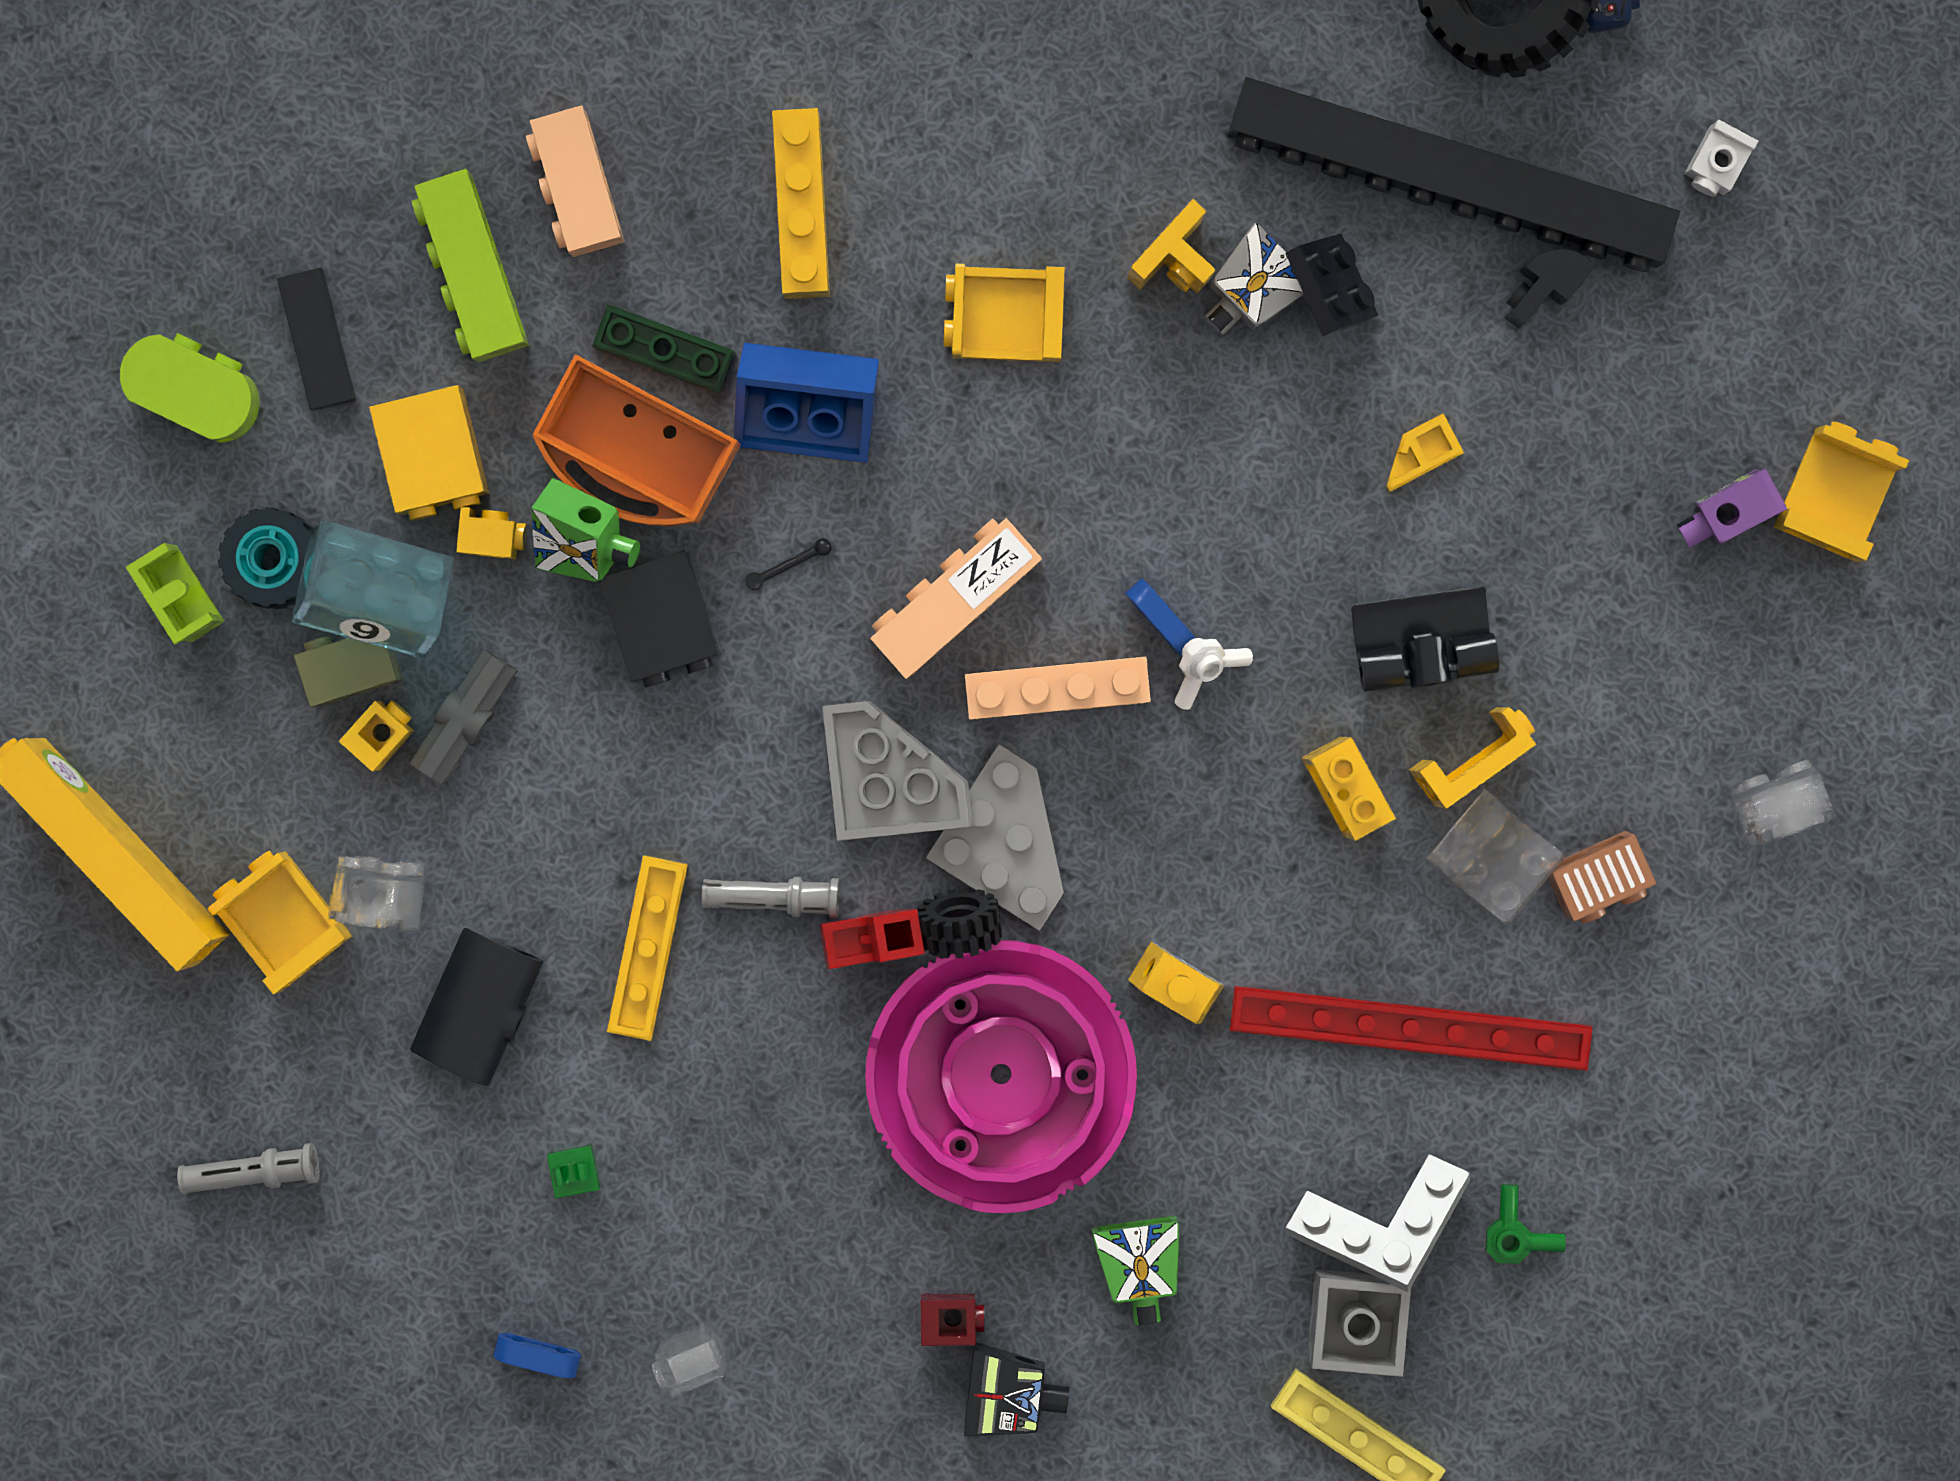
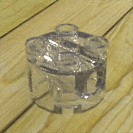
[1731,759,1837,848]
[328,855,426,930]

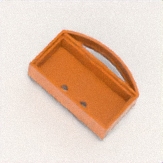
[532,354,741,527]

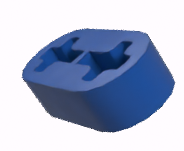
[1125,578,1195,657]
[493,1333,581,1378]

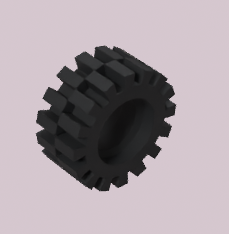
[917,888,1002,959]

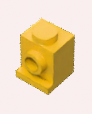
[456,507,527,559]
[339,700,414,772]

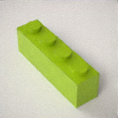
[412,168,529,363]

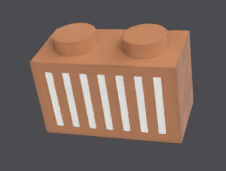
[1544,831,1656,924]

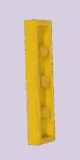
[607,855,688,1041]

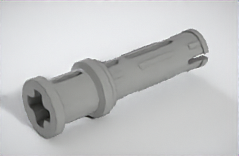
[702,877,840,919]
[177,1143,320,1195]

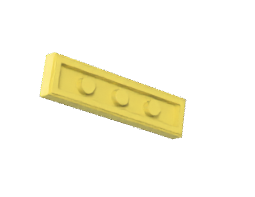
[1271,1368,1446,1481]

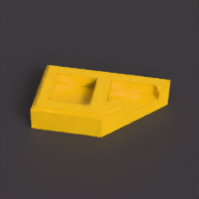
[1386,413,1464,492]

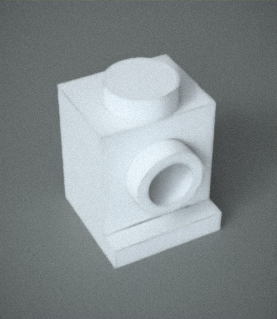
[1684,119,1758,197]

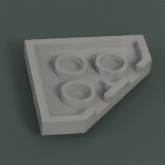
[822,701,973,841]
[926,744,1064,931]

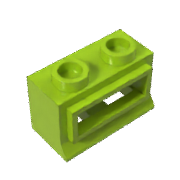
[126,543,225,645]

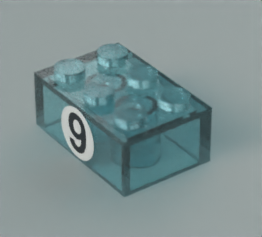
[291,519,454,658]

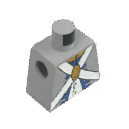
[1204,222,1304,335]

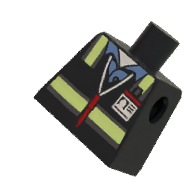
[964,1343,1069,1437]

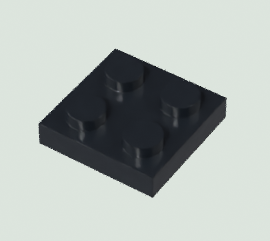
[1285,233,1378,336]

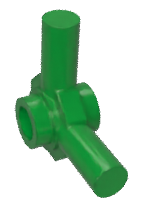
[1485,1184,1566,1264]

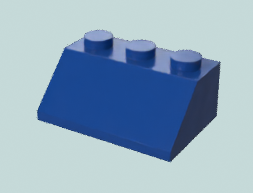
[734,343,879,463]

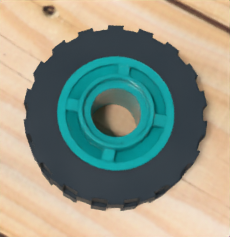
[218,507,325,609]

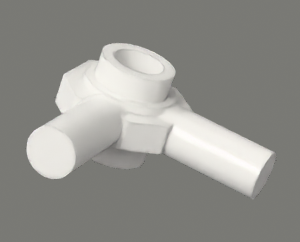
[1174,638,1253,710]

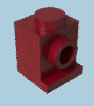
[921,1293,985,1346]

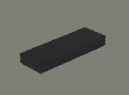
[277,267,356,411]

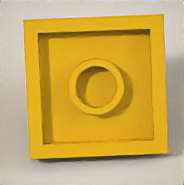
[1127,199,1216,294]

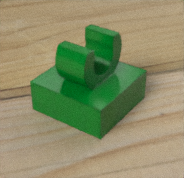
[546,1144,601,1199]

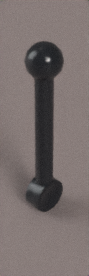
[745,538,832,590]

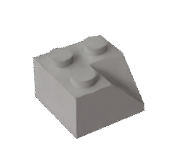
[1307,1269,1411,1377]

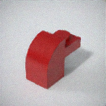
[819,909,925,969]

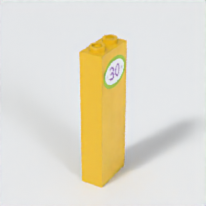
[0,738,230,972]

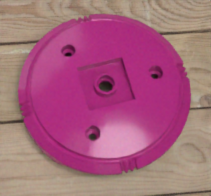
[865,940,1137,1213]

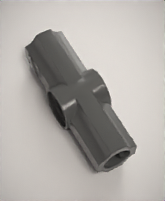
[410,650,518,784]

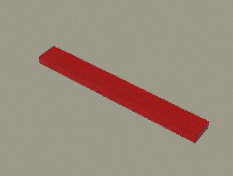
[1229,985,1593,1071]

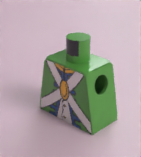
[531,478,640,582]
[1091,1216,1179,1325]

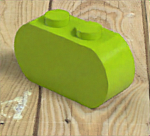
[120,333,260,443]

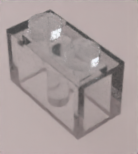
[651,1319,729,1398]

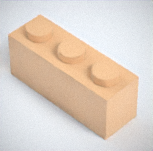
[526,105,625,257]

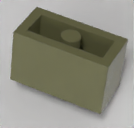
[294,628,404,707]

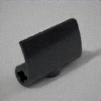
[1351,587,1499,692]
[410,928,544,1086]

